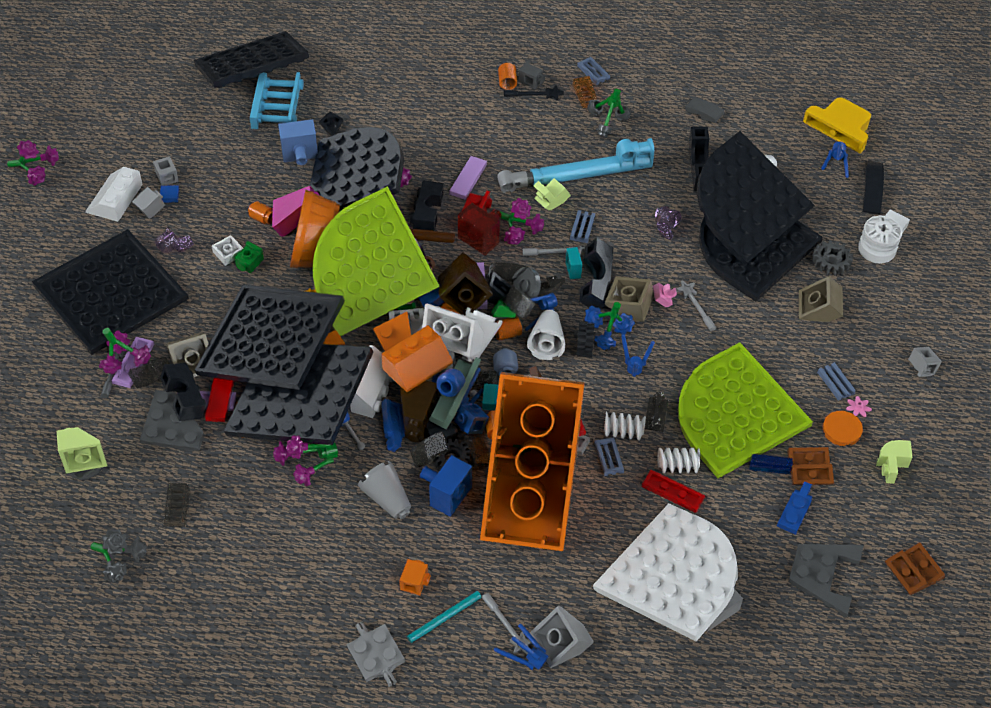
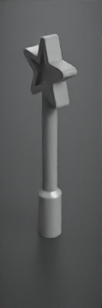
[523,246,585,256]
[676,281,717,331]
[482,593,532,654]

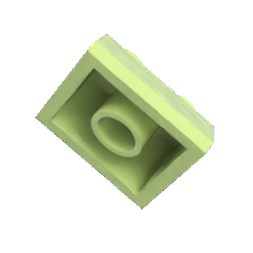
[57,427,107,473]

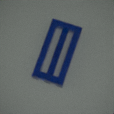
[749,454,793,475]

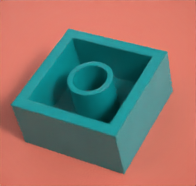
[565,247,582,279]
[482,384,499,410]

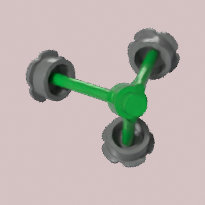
[588,89,631,137]

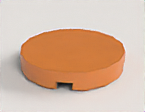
[822,411,863,446]

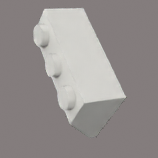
[86,167,142,222]
[422,303,484,357]
[350,345,394,418]

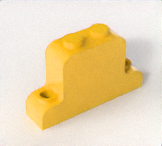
[803,97,871,154]

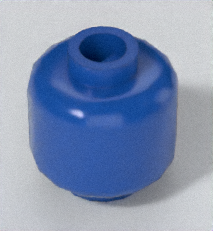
[436,368,465,397]

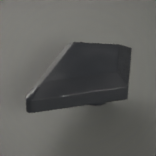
[319,112,343,136]

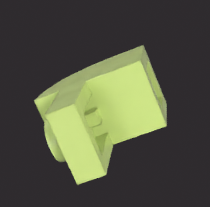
[534,178,571,210]
[876,440,913,484]

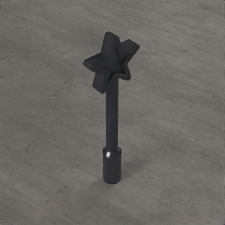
[504,85,564,101]

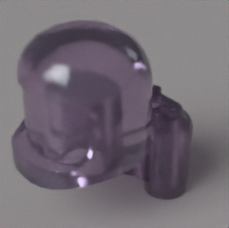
[655,206,681,240]
[155,227,194,253]

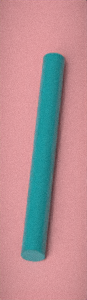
[407,591,482,643]

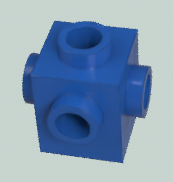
[454,403,489,434]

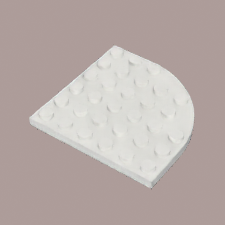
[593,503,738,641]

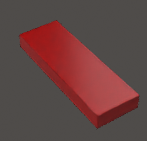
[205,378,234,422]
[641,470,705,513]

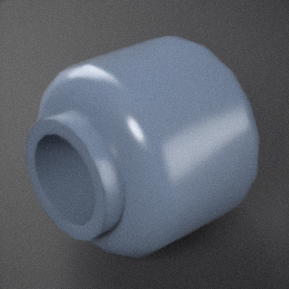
[493,348,519,376]

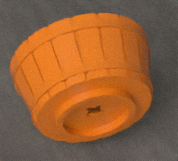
[290,189,340,269]

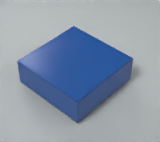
[160,185,179,203]

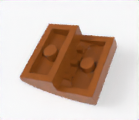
[787,447,834,485]
[885,542,945,595]

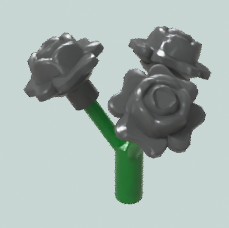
[91,529,147,582]

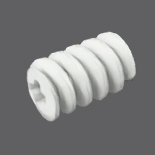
[604,411,646,440]
[657,448,700,473]

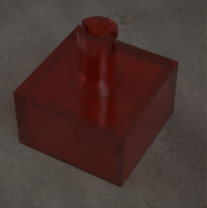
[458,203,502,256]

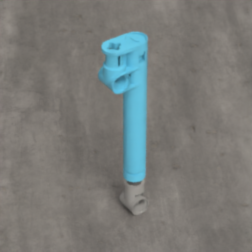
[497,138,654,193]

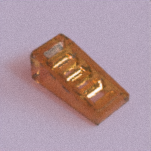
[572,76,597,108]

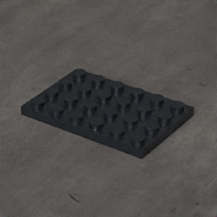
[194,31,309,88]

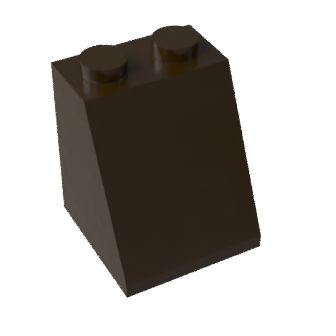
[438,252,493,316]
[400,381,439,443]

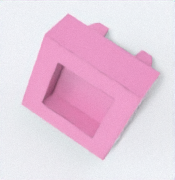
[653,283,677,307]

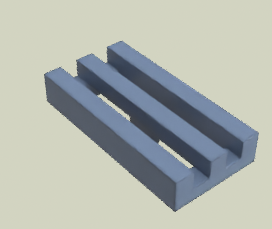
[577,57,610,85]
[570,210,595,243]
[817,362,856,401]
[594,437,624,476]

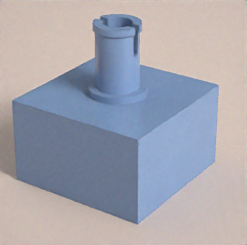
[278,119,318,165]

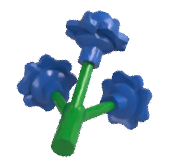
[584,302,635,350]

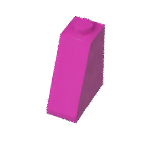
[272,186,319,237]

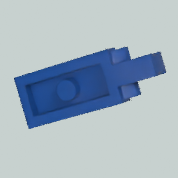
[381,398,405,452]
[777,481,813,535]

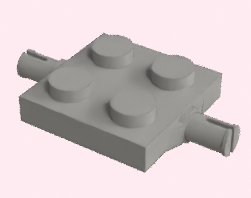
[346,621,405,687]

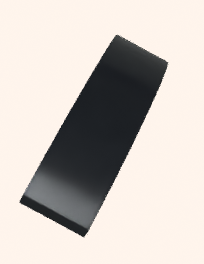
[862,160,884,214]

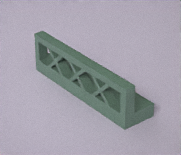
[429,357,481,429]

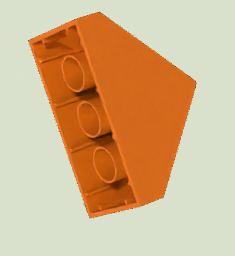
[480,372,585,551]

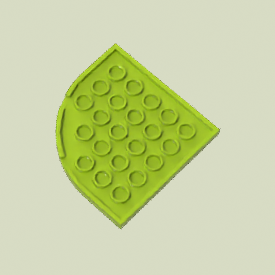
[313,186,440,336]
[678,342,813,479]

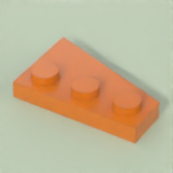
[373,311,411,352]

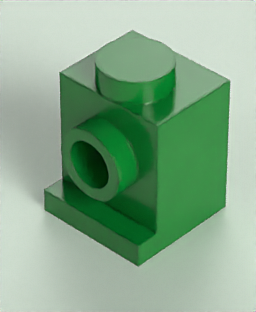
[235,241,264,273]

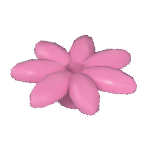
[846,396,872,417]

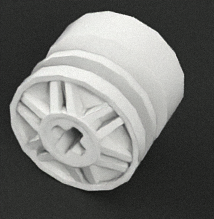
[859,215,902,263]

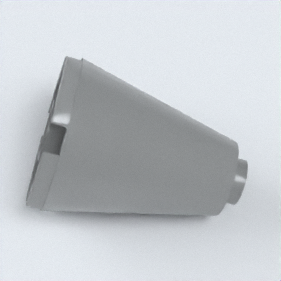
[358,461,411,519]

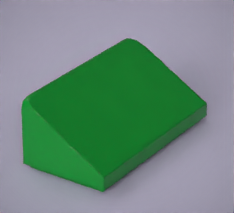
[492,299,516,318]

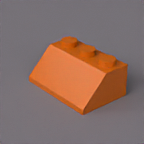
[382,325,453,392]

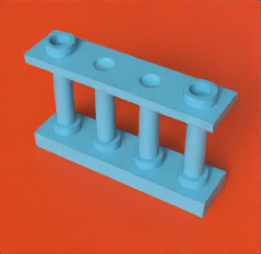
[250,72,304,129]

